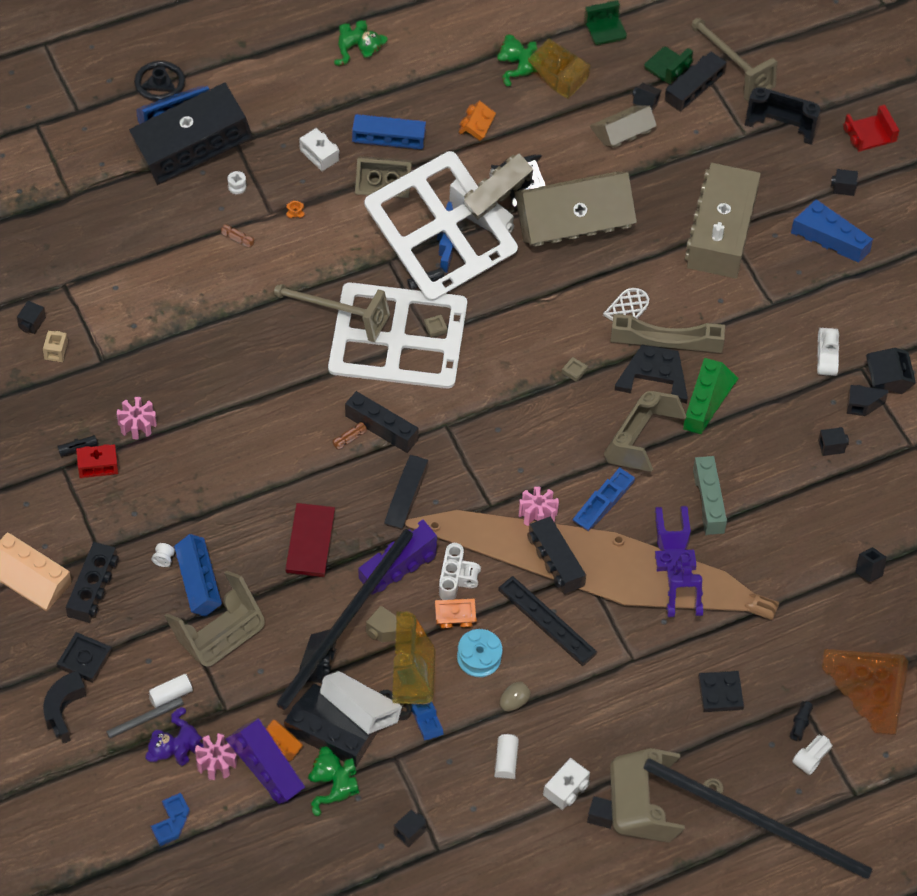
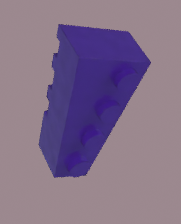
[358,519,437,595]
[225,718,305,804]

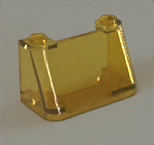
[392,611,435,704]

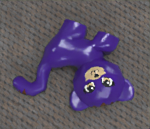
[145,707,204,766]

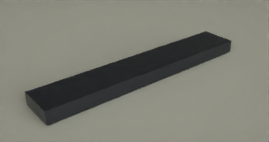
[498,576,597,667]

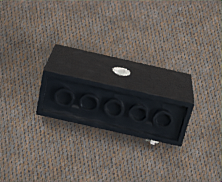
[129,82,253,185]

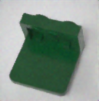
[584,0,627,45]
[644,46,693,84]

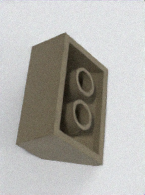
[590,105,657,148]
[355,156,412,198]

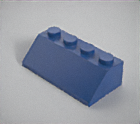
[136,86,209,124]

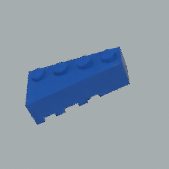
[791,199,873,263]

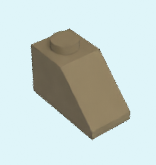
[366,606,413,643]

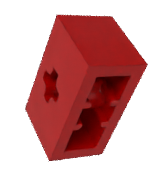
[76,444,118,478]

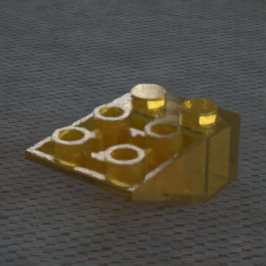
[528,38,591,99]

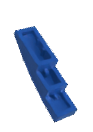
[437,201,454,273]
[573,467,635,531]
[397,664,444,741]

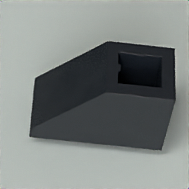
[846,385,888,416]

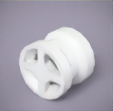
[228,171,246,194]
[152,543,175,567]

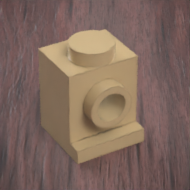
[43,331,68,362]

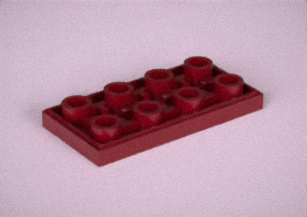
[285,503,335,577]

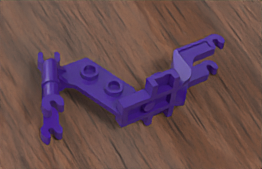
[655,506,703,617]

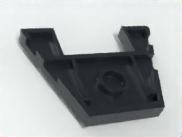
[614,344,688,404]

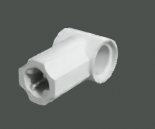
[792,735,832,775]

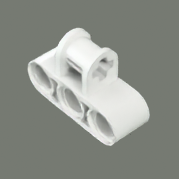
[817,328,839,376]
[439,543,481,600]

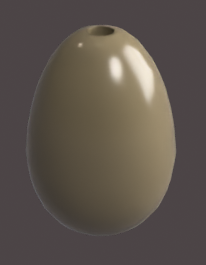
[499,681,531,712]

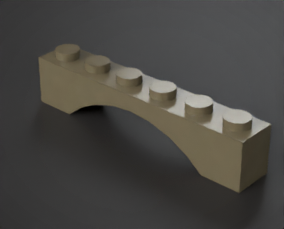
[611,314,725,353]

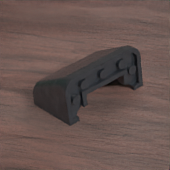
[745,87,820,145]

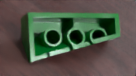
[683,358,739,434]

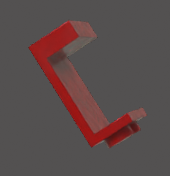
[843,105,900,152]

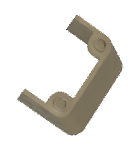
[604,391,687,472]
[164,571,265,666]
[610,748,685,843]

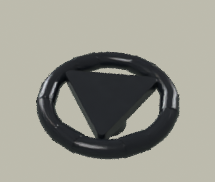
[134,61,186,101]

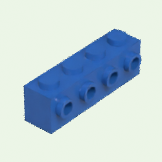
[352,114,426,149]
[174,534,222,616]

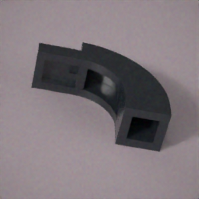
[43,670,86,744]

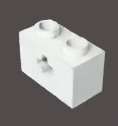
[299,128,339,171]
[543,758,590,810]

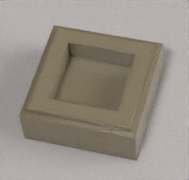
[424,315,448,337]
[562,357,588,382]

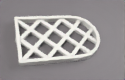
[603,288,649,321]

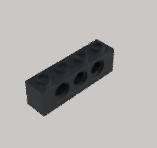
[66,542,119,623]

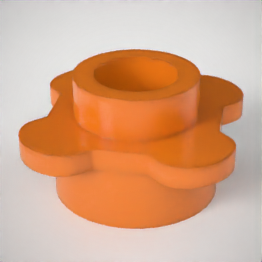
[286,201,304,218]

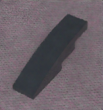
[384,454,429,530]

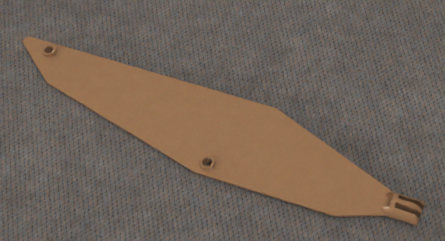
[405,510,779,620]

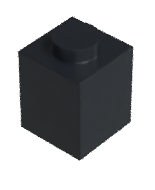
[632,83,662,110]
[831,169,858,196]
[17,301,46,334]
[818,427,849,456]
[856,547,887,582]
[587,796,613,829]
[394,809,426,848]

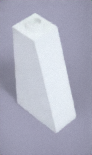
[449,179,514,233]
[320,671,402,734]

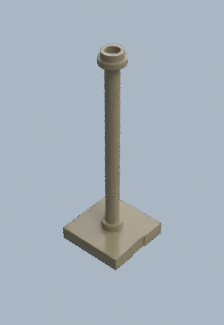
[692,18,777,102]
[274,284,390,342]

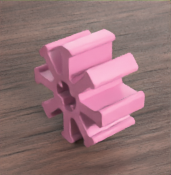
[117,397,157,439]
[518,487,559,526]
[195,734,237,780]

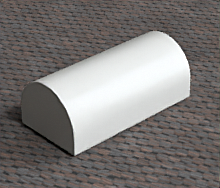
[149,674,193,708]
[494,734,519,779]

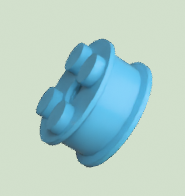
[457,629,502,677]

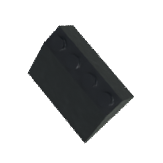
[284,683,379,767]

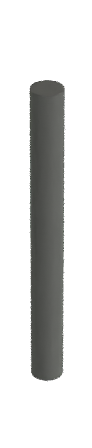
[106,697,184,739]

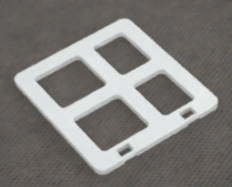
[364,151,518,300]
[328,283,467,389]

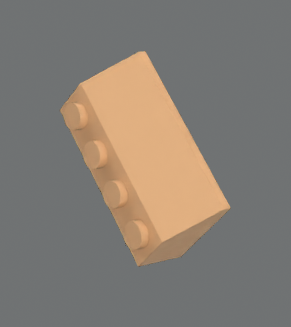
[0,532,72,612]

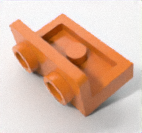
[459,101,496,141]
[435,599,477,628]
[266,720,303,761]

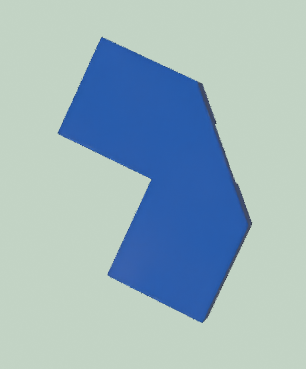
[151,793,190,846]

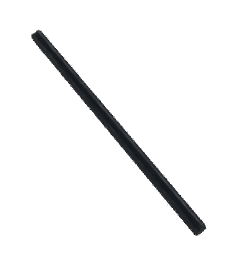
[277,529,413,710]
[643,758,873,879]

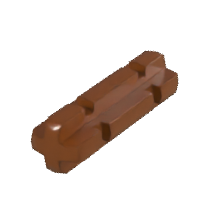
[221,224,254,248]
[333,422,367,449]

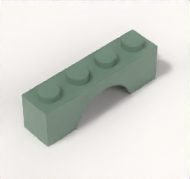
[693,456,727,535]

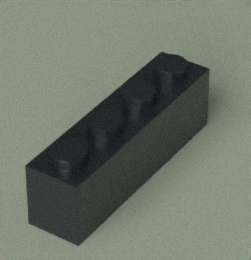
[665,51,727,112]
[345,391,419,453]
[527,516,586,594]

